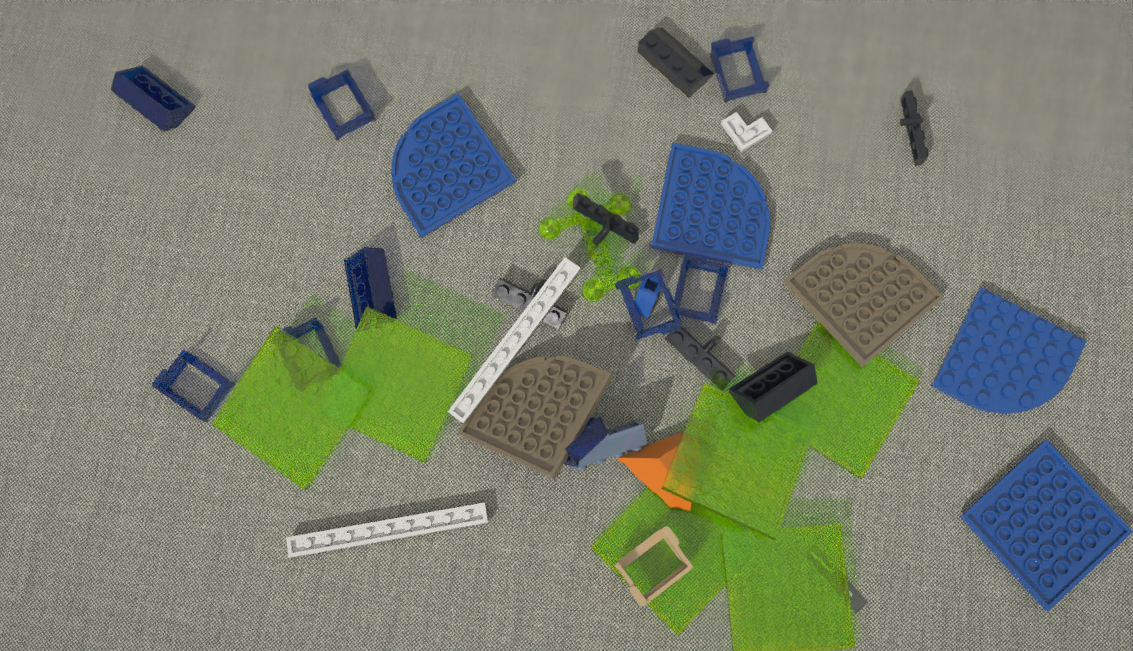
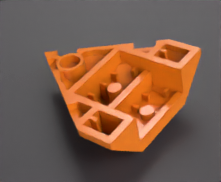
[617,432,701,511]

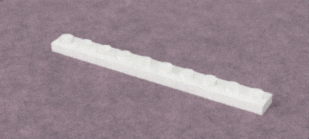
[448,257,581,424]
[286,502,488,558]

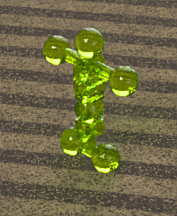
[538,188,641,302]

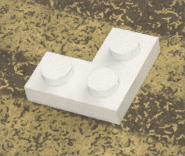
[721,112,773,153]

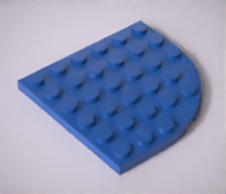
[391,93,516,238]
[651,143,770,270]
[931,287,1087,414]

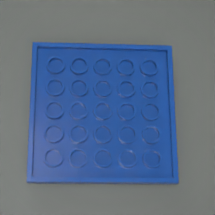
[960,440,1133,611]

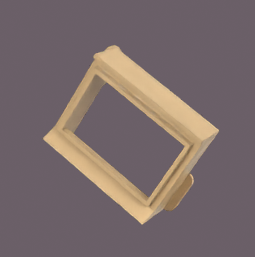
[613,526,694,606]

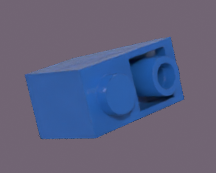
[631,272,664,319]

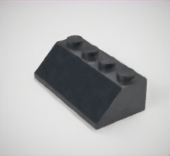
[637,27,714,98]
[729,351,818,422]

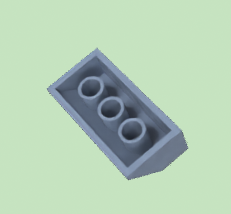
[568,420,647,471]

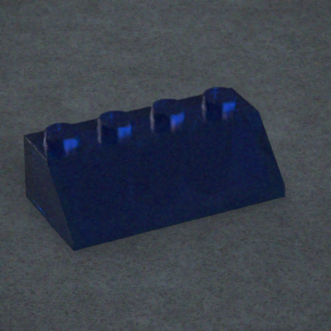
[111,65,195,132]
[344,247,397,332]

